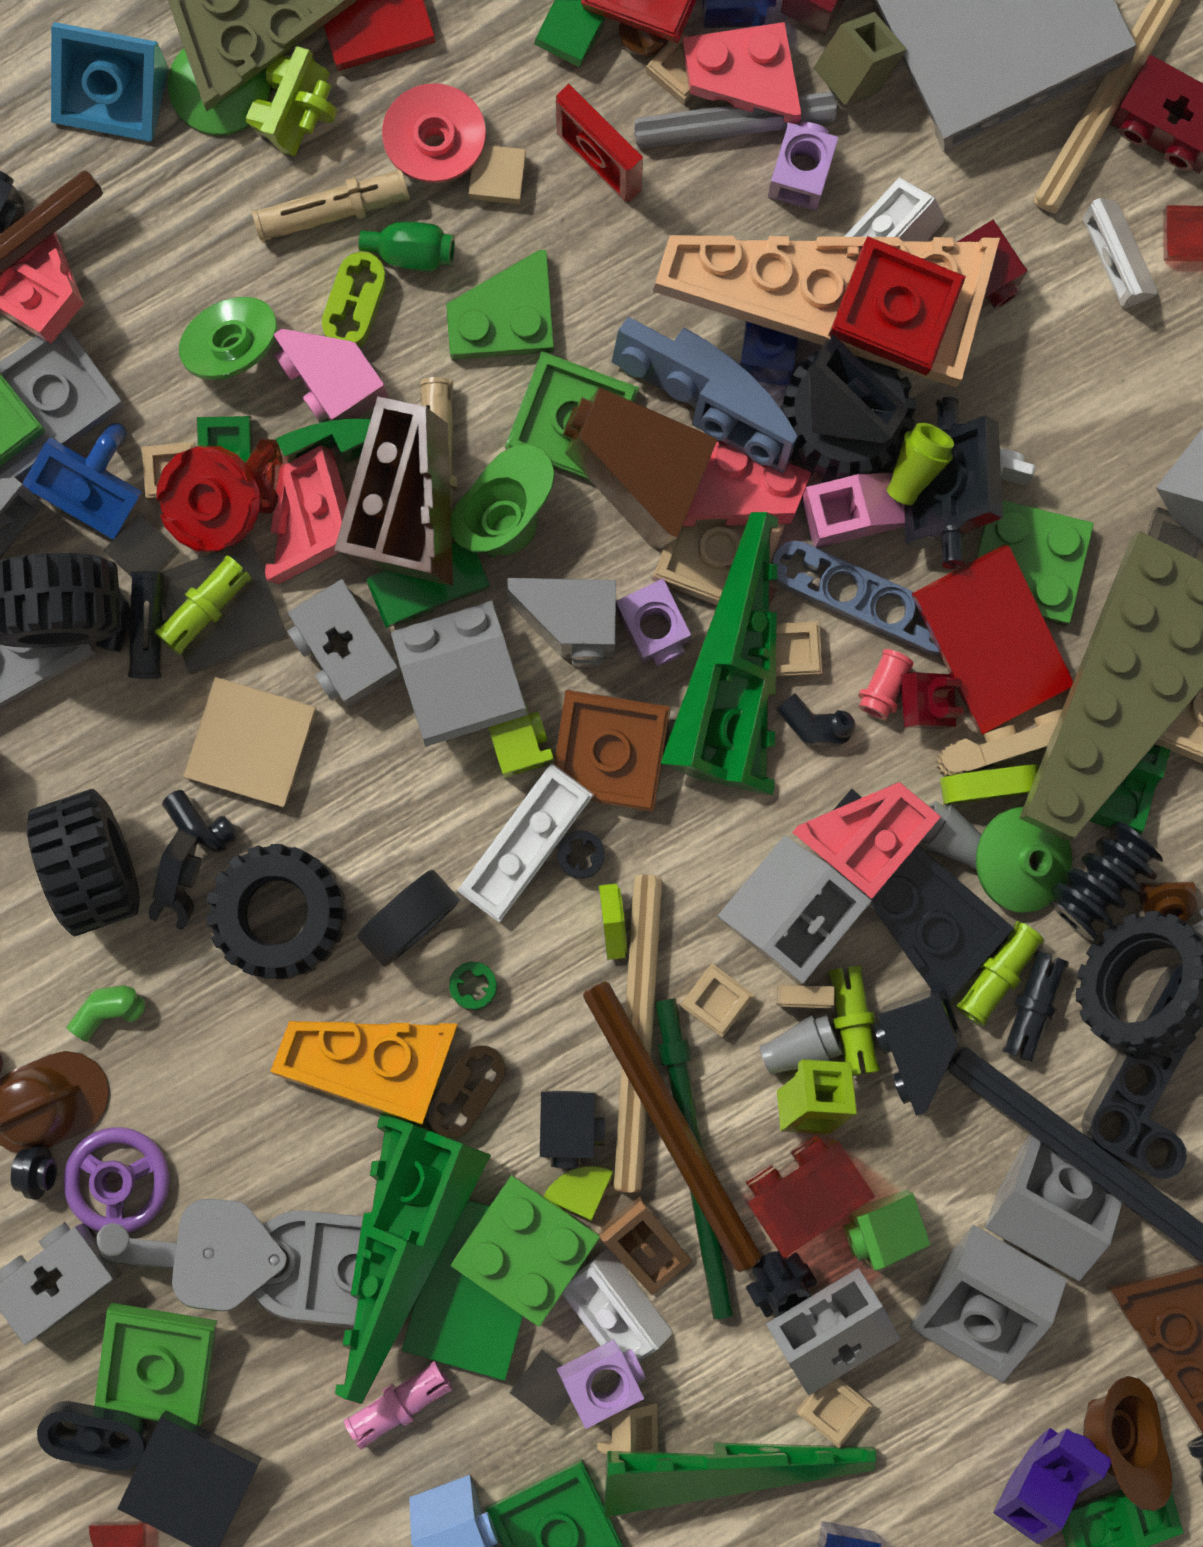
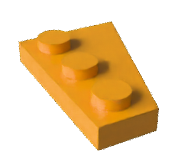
[270,1021,458,1126]

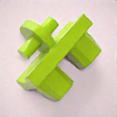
[246,46,338,157]

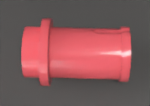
[858,649,914,720]

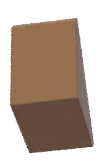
[599,1196,693,1295]

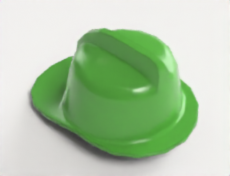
[451,444,555,558]

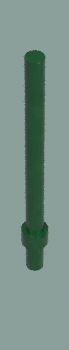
[655,998,734,1319]

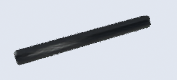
[947,1047,1203,1263]

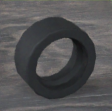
[357,869,460,967]

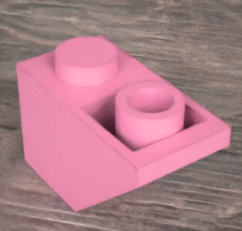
[273,329,388,423]
[801,473,905,548]

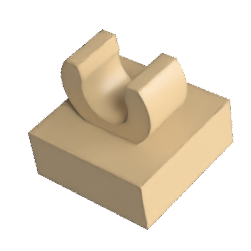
[597,1402,658,1454]

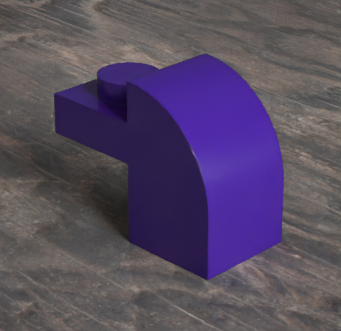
[993,1428,1111,1544]

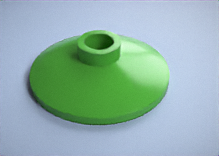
[168,48,271,136]
[179,297,278,380]
[976,807,1072,913]

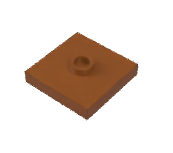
[554,690,671,811]

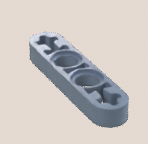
[771,541,941,656]

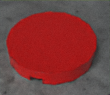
[156,446,260,551]

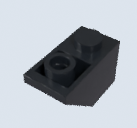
[874,985,962,1116]

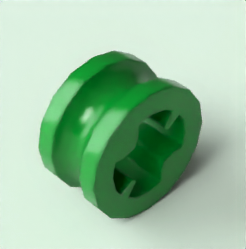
[449,961,497,1011]

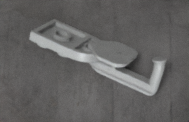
[97,1199,403,1333]

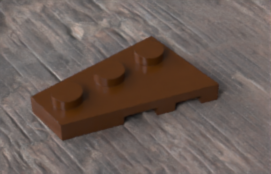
[1107,1263,1203,1435]

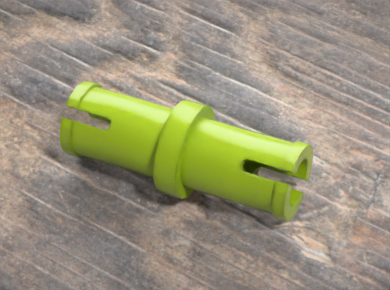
[155,555,252,655]
[956,921,1045,1027]
[828,966,880,1076]

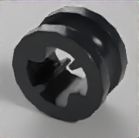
[557,830,605,879]

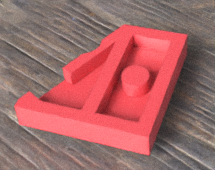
[0,232,84,344]
[682,440,811,527]
[265,445,347,585]
[792,782,941,899]

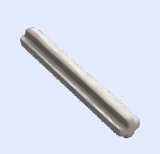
[634,92,837,149]

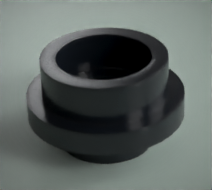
[11,1145,57,1200]

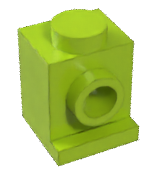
[488,695,554,779]
[777,1059,857,1134]

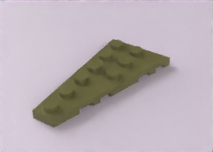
[168,0,357,112]
[1019,531,1203,841]

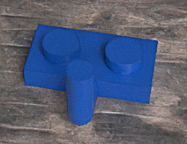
[22,423,142,540]

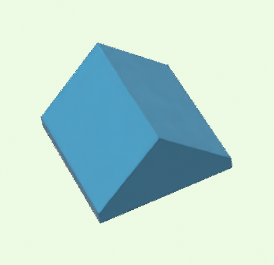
[51,22,169,142]

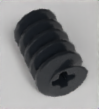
[1049,822,1163,942]

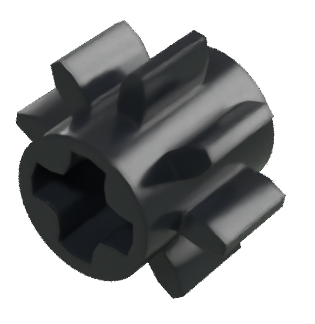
[746,1251,817,1318]

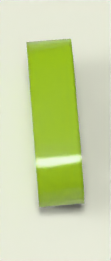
[321,252,387,348]
[940,764,1039,805]

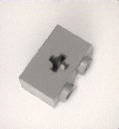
[287,579,402,708]
[0,1222,122,1345]
[766,1268,901,1396]

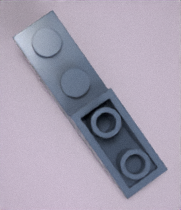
[611,317,798,474]

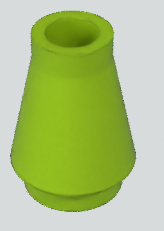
[886,423,954,505]

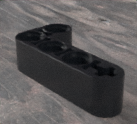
[1081,963,1196,1179]

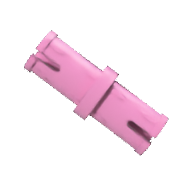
[344,1361,453,1450]

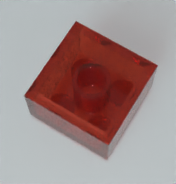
[741,1134,875,1258]

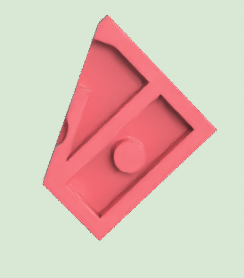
[682,22,801,124]

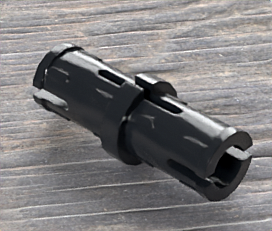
[125,571,167,679]
[1002,951,1069,1063]

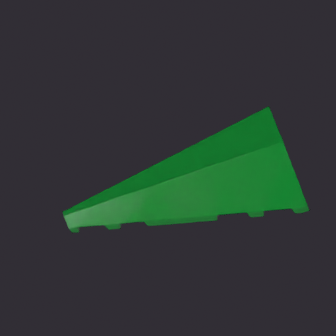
[660,512,778,795]
[335,1113,491,1404]
[604,1442,876,1517]

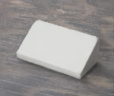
[844,177,944,242]
[1083,198,1158,309]
[562,1248,672,1362]

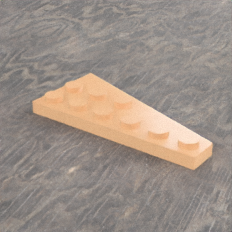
[653,235,1000,388]

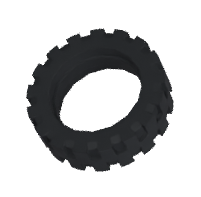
[1075,911,1203,1060]

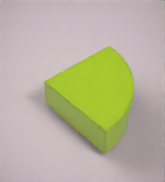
[599,883,628,960]
[544,1165,613,1220]

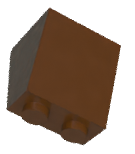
[562,387,718,550]

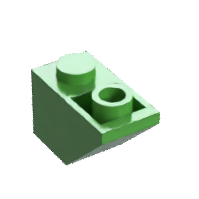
[842,1190,930,1271]

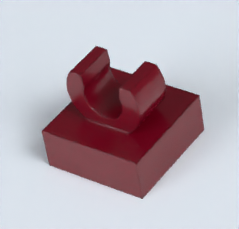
[901,672,964,729]

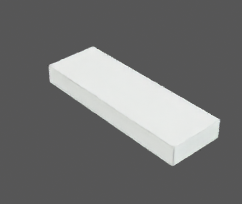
[457,763,595,922]

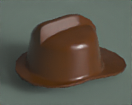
[0,1051,109,1153]
[1083,1376,1173,1511]

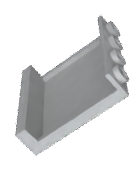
[875,0,1136,152]

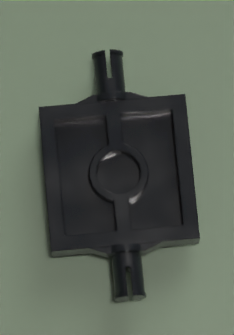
[904,397,1003,569]

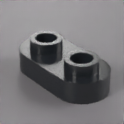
[37,1401,149,1471]

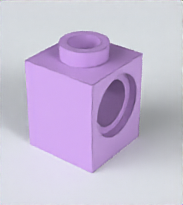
[768,122,838,211]
[616,578,691,667]
[556,1339,646,1429]

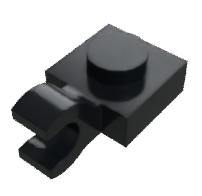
[149,828,202,930]

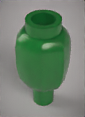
[358,222,455,272]

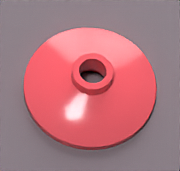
[382,83,486,183]

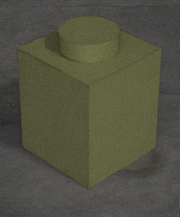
[813,12,907,105]

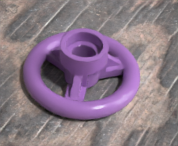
[63,1127,170,1233]

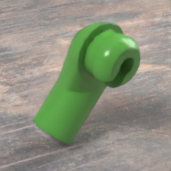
[66,985,146,1043]

